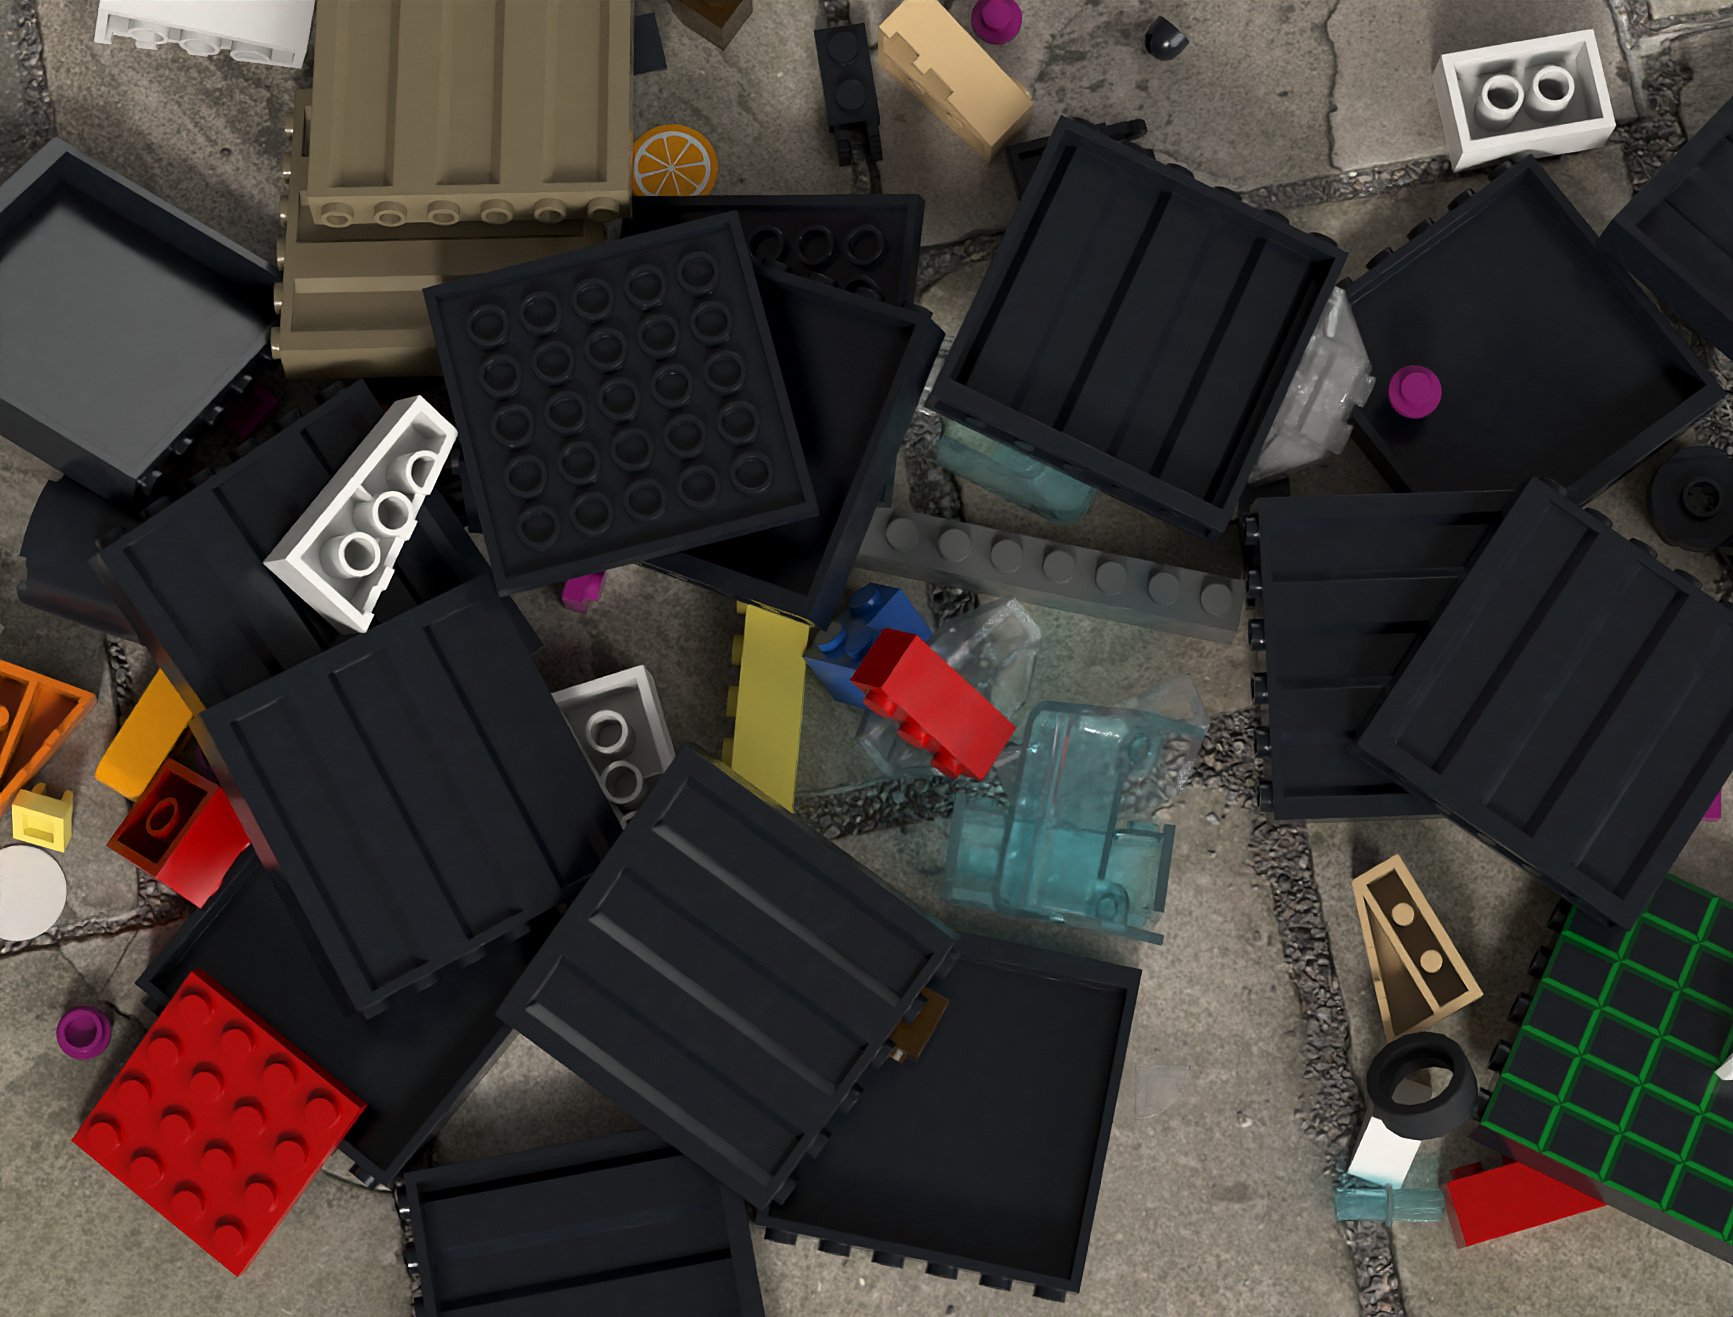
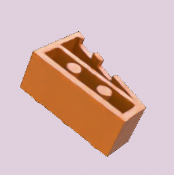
[0,659,98,818]

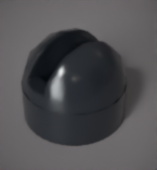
[1144,15,1190,61]

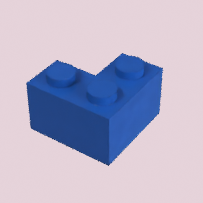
[802,582,933,710]

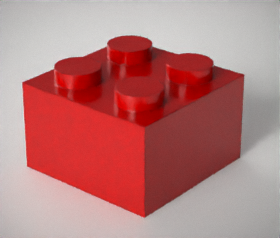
[105,757,251,908]

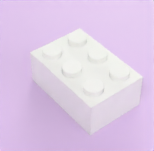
[1432,29,1616,173]

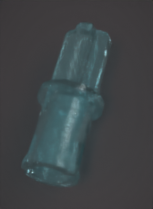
[1334,1183,1445,1227]

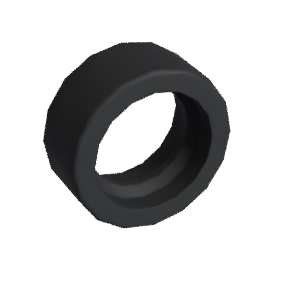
[1367,1031,1478,1141]

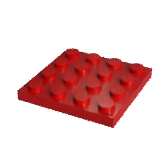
[71,968,368,1277]

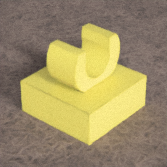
[12,782,73,853]

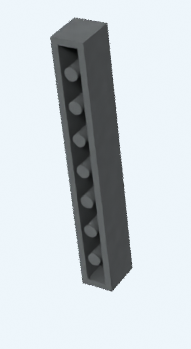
[853,507,1245,646]

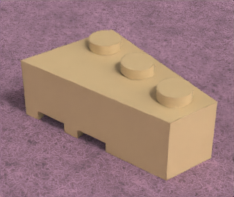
[878,0,1034,164]
[1351,853,1484,1044]

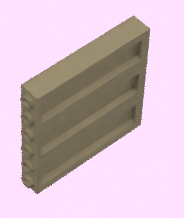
[307,0,634,228]
[271,89,608,380]

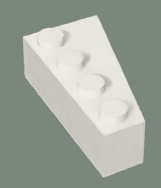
[94,0,315,69]
[263,395,458,635]
[551,665,676,830]

